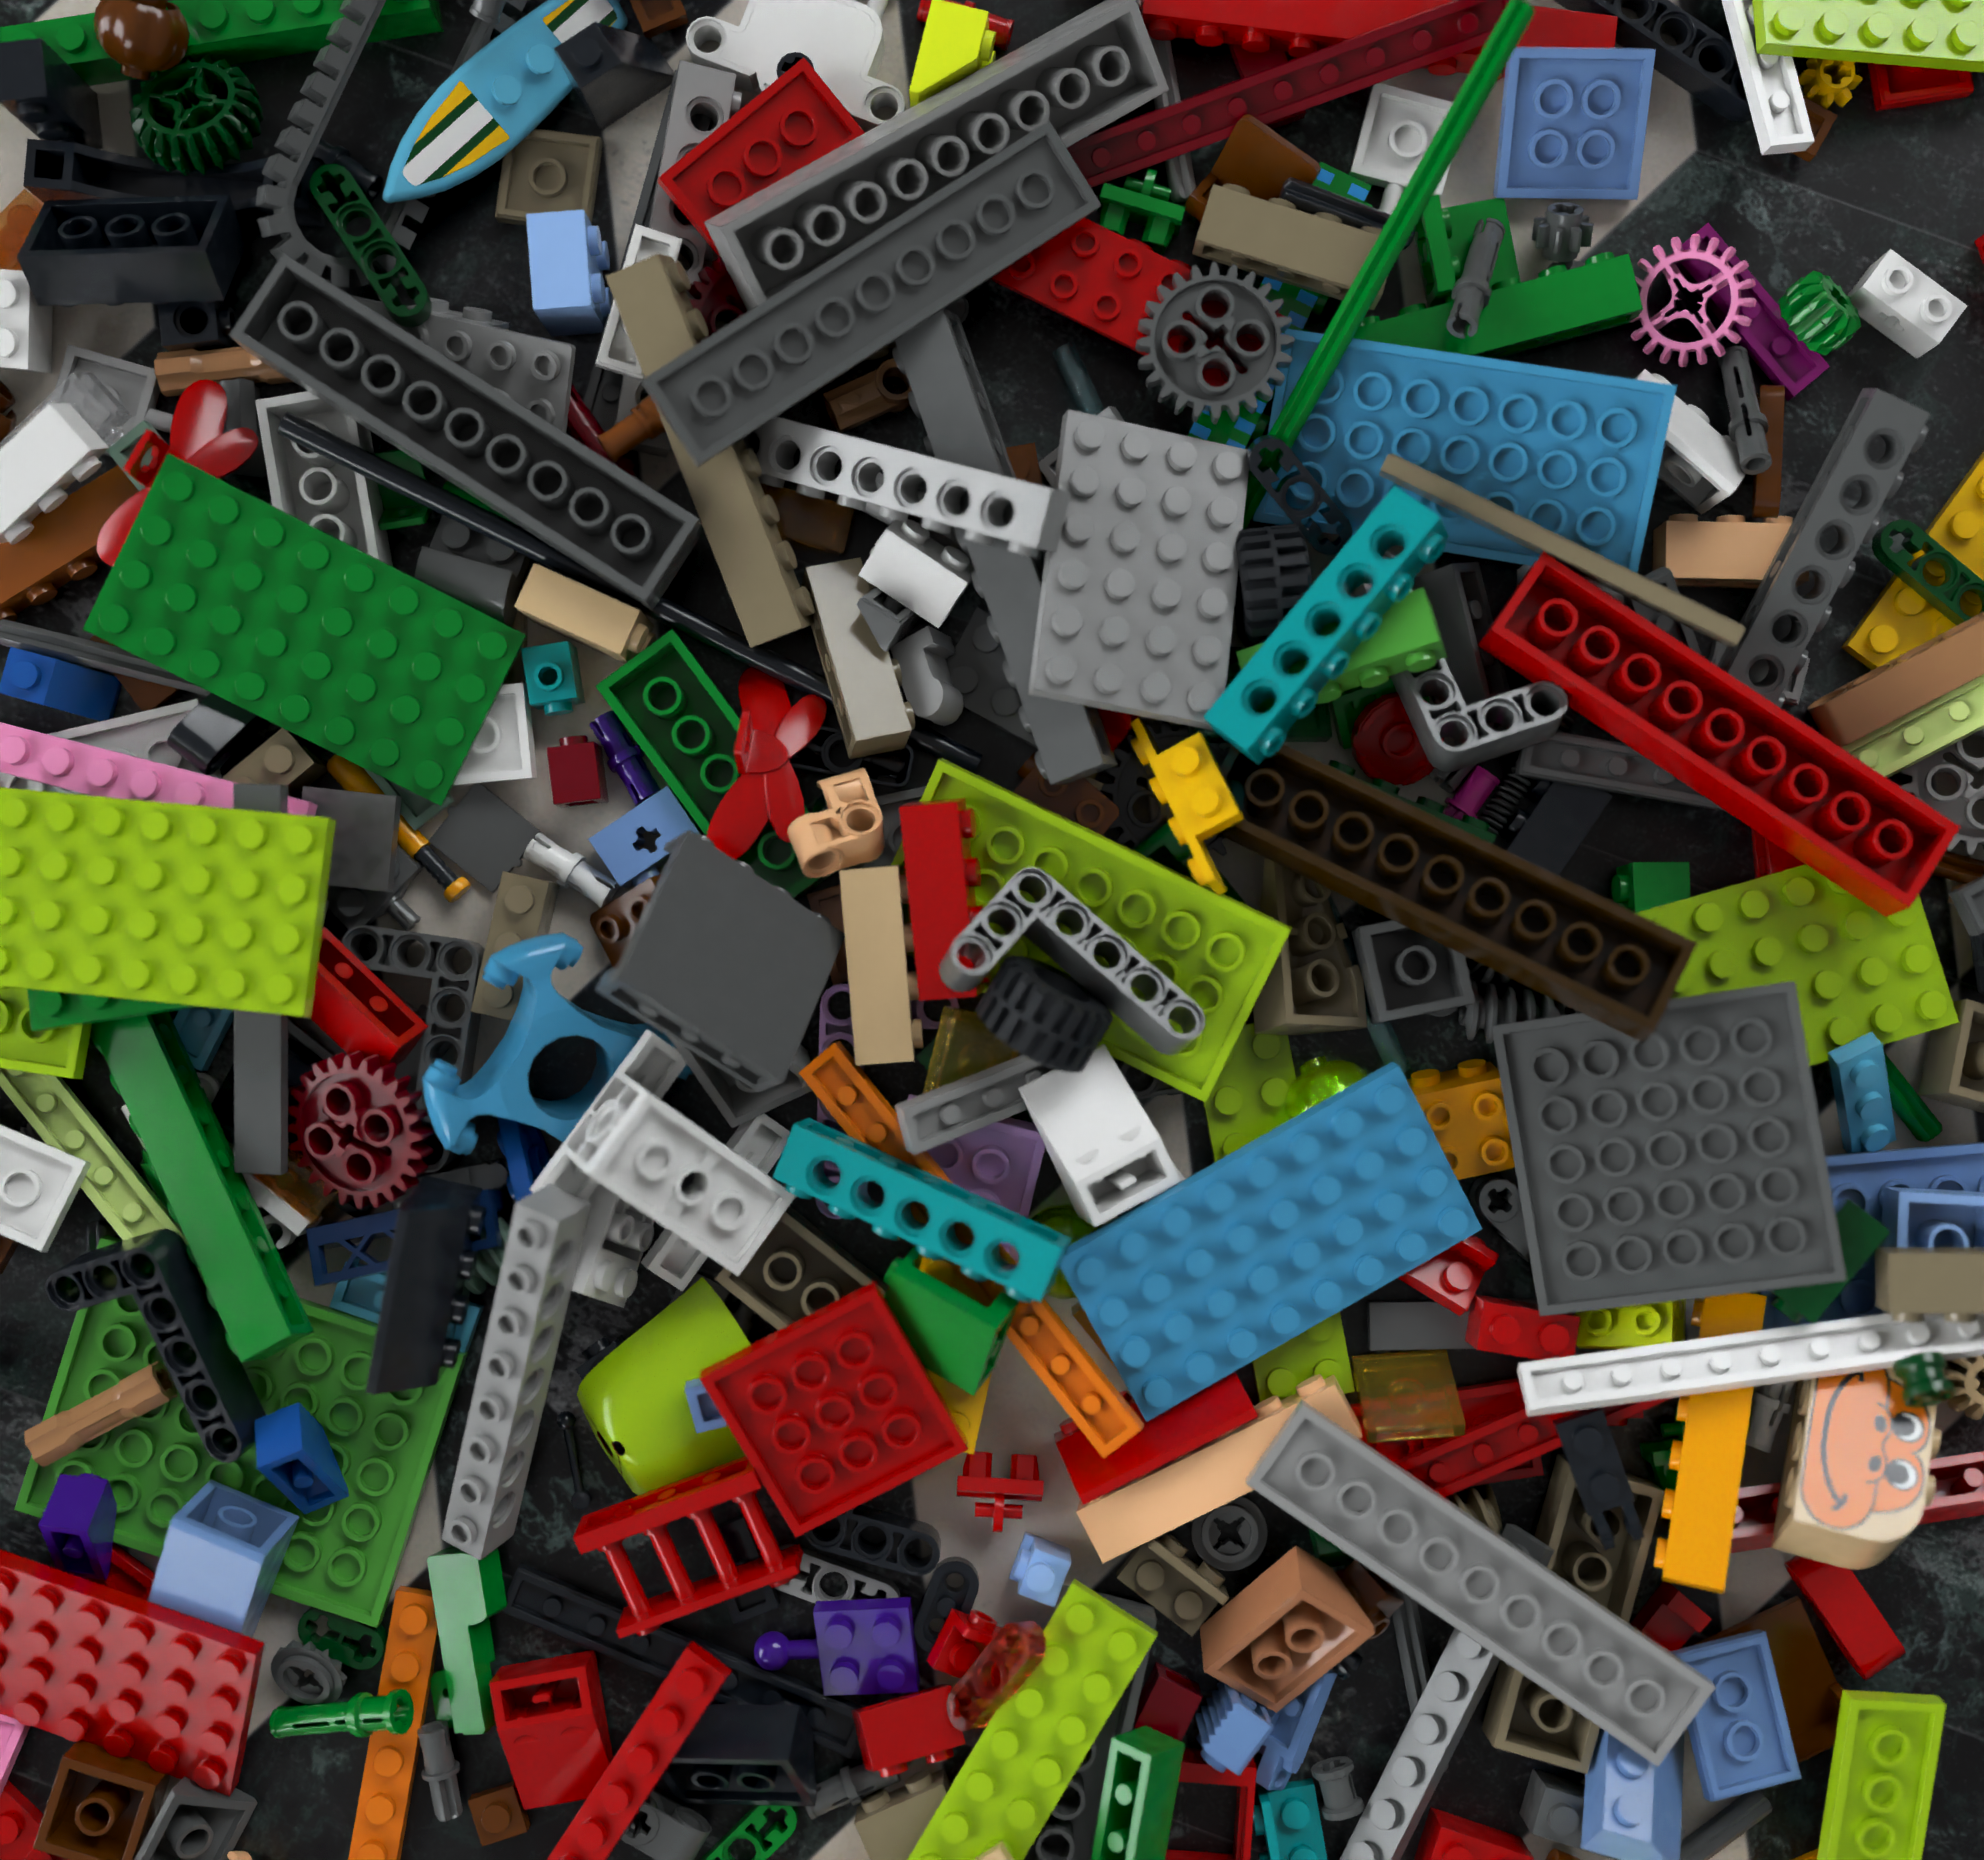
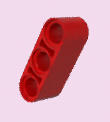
[1784,1555,1906,1681]

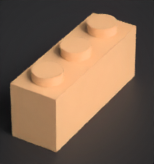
[1653,514,1809,588]

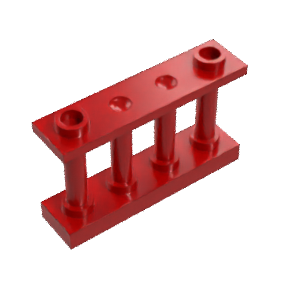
[573,1456,803,1639]

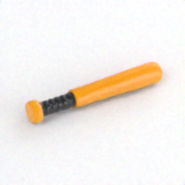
[327,754,471,903]

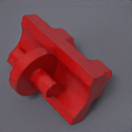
[957,1451,1044,1532]

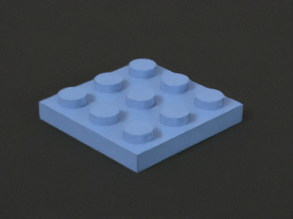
[1493,46,1656,200]

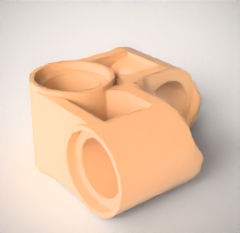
[787,767,885,878]

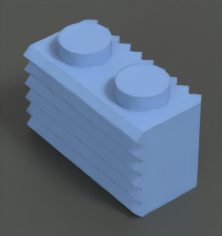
[1195,1682,1274,1776]

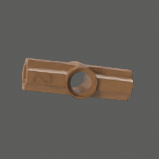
[822,358,912,433]

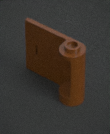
[1693,1596,1845,1763]

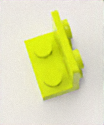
[1576,1299,1686,1349]

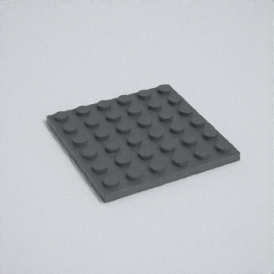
[1492,981,1847,1316]

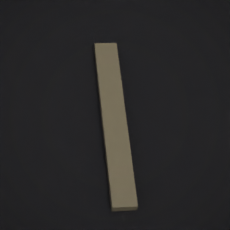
[1379,453,1746,647]

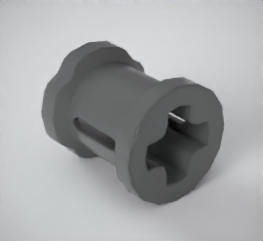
[1311,1756,1365,1821]

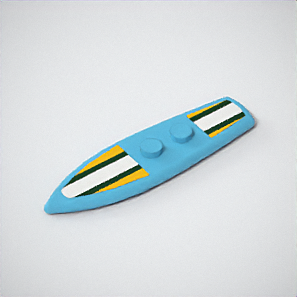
[382,0,628,203]

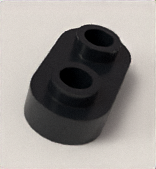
[914,1556,979,1653]

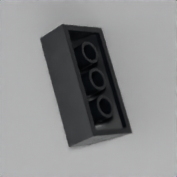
[365,1175,486,1395]

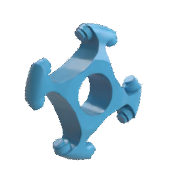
[422,933,693,1155]

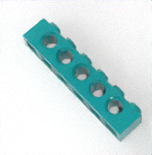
[1203,486,1448,765]
[772,1117,1072,1303]

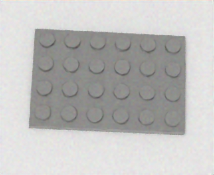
[1028,409,1249,730]

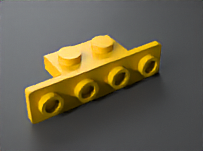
[1130,717,1244,896]

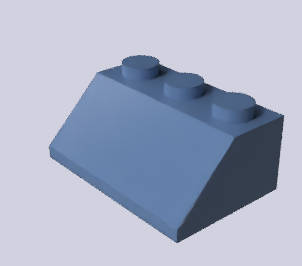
[1581,1728,1685,1860]

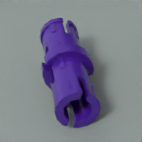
[589,710,661,806]

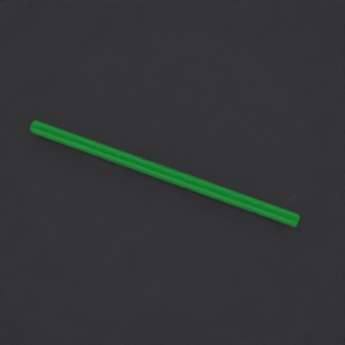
[1243,0,1535,529]

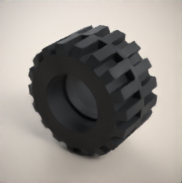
[1234,524,1312,648]
[976,955,1113,1073]

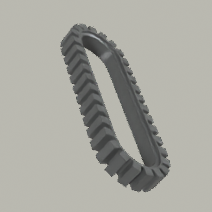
[256,0,527,289]

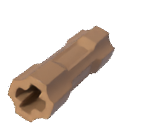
[154,346,293,397]
[24,1361,177,1467]

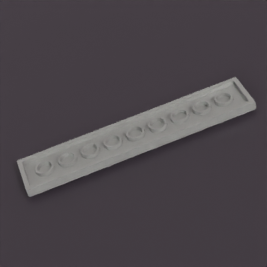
[1246,1399,1716,1767]

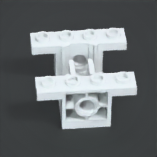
[530,1029,796,1292]

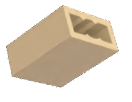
[514,563,656,663]

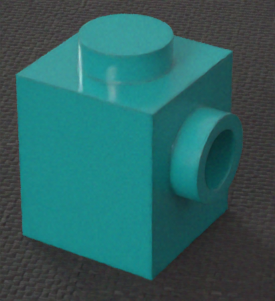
[521,641,585,716]

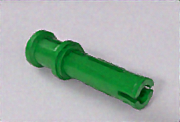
[269,1689,414,1739]

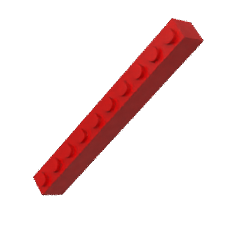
[1139,0,1618,81]

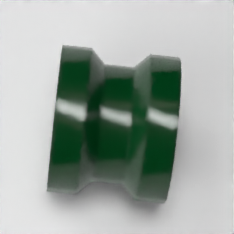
[1892,1351,1956,1408]

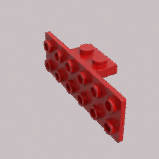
[991,218,1285,387]

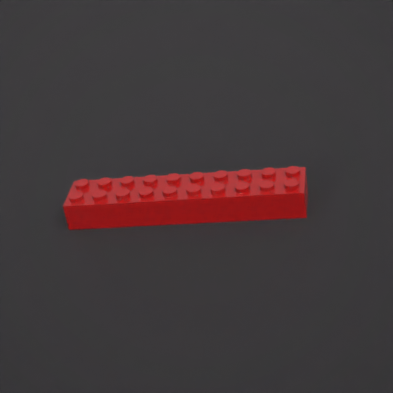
[1477,551,1960,917]

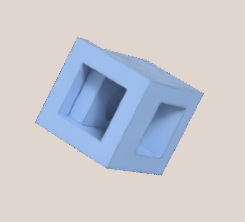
[1009,1532,1071,1608]

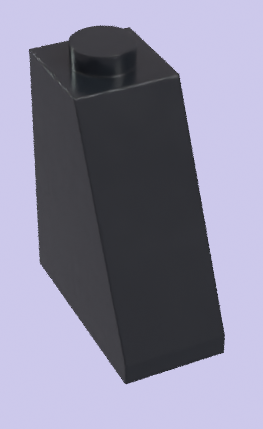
[554,22,674,131]

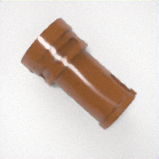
[596,395,666,463]

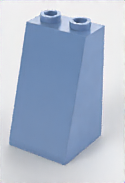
[148,1480,300,1638]

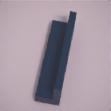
[306,1189,507,1286]

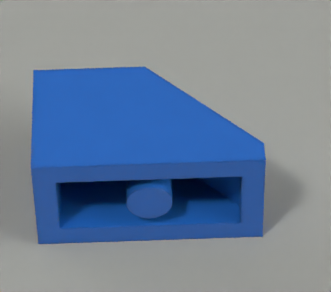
[0,647,122,721]
[254,1402,349,1514]

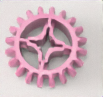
[1626,234,1757,367]

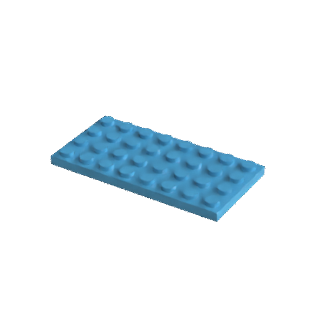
[1253,329,1677,573]
[1060,1061,1482,1422]

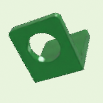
[373,449,432,530]

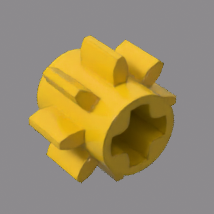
[1798,58,1863,109]

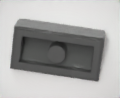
[857,587,921,652]

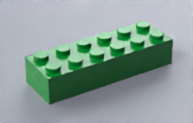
[595,629,837,901]

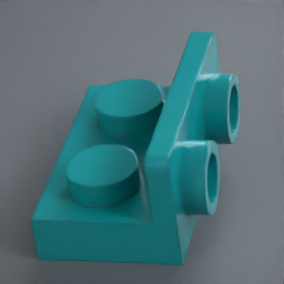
[1253,1778,1327,1860]

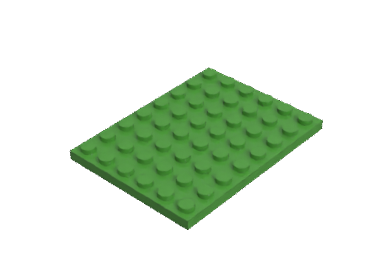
[14,1235,468,1628]

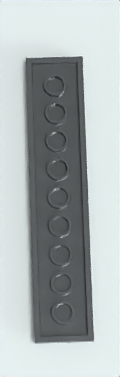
[641,121,1102,468]

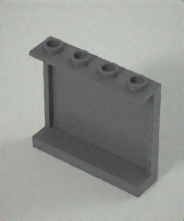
[596,830,845,1092]

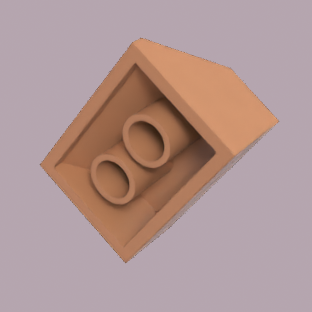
[1200,1545,1375,1713]

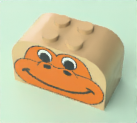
[1771,1368,1941,1569]

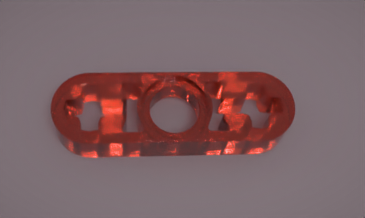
[947,1621,1046,1731]

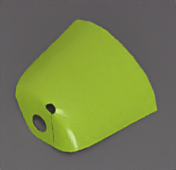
[577,1277,751,1495]

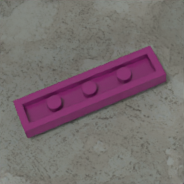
[1671,223,1830,401]

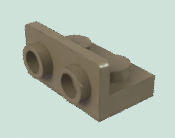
[1116,1532,1230,1637]

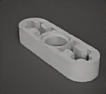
[775,1544,900,1603]

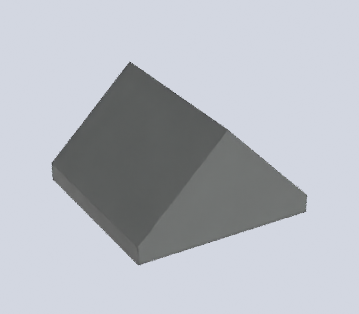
[135,1776,258,1860]

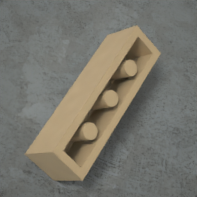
[839,865,924,1066]

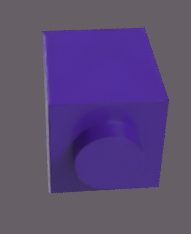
[39,1473,117,1580]

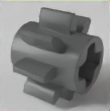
[1532,202,1594,262]

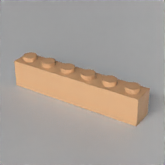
[1076,1374,1362,1563]

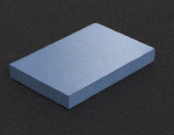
[1670,1629,1801,1802]

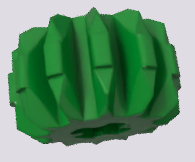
[1778,270,1861,356]

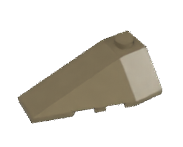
[1253,857,1367,1035]

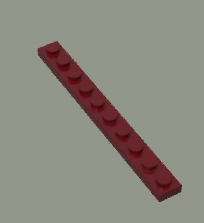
[1067,0,1510,188]

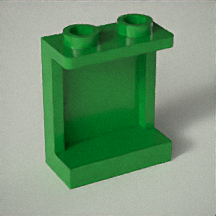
[883,1245,1019,1396]

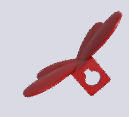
[97,379,259,566]
[707,667,827,860]

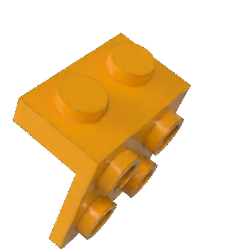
[1407,1059,1515,1180]

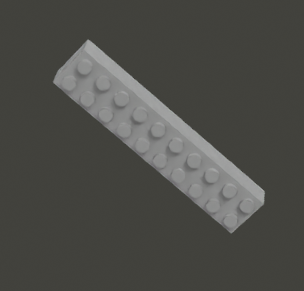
[704,0,1169,312]

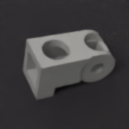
[891,626,964,726]

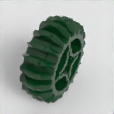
[129,55,264,177]

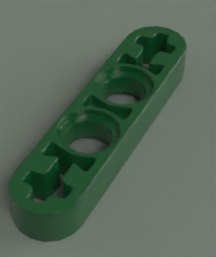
[310,164,432,327]
[1872,519,1984,626]

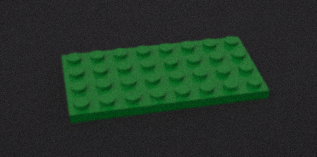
[83,453,528,806]

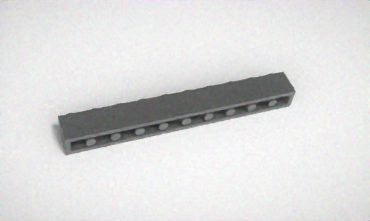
[892,308,1117,785]

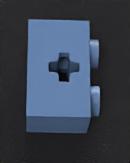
[588,786,705,889]

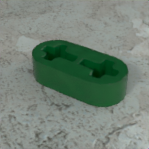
[297,1607,388,1670]

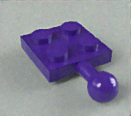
[754,1597,920,1696]

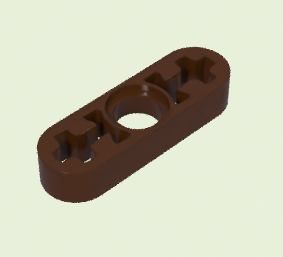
[1752,385,1785,518]

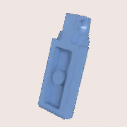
[1256,1670,1337,1791]

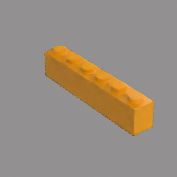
[1654,1292,1767,1594]

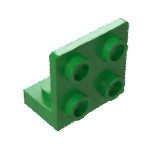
[1414,195,1521,308]

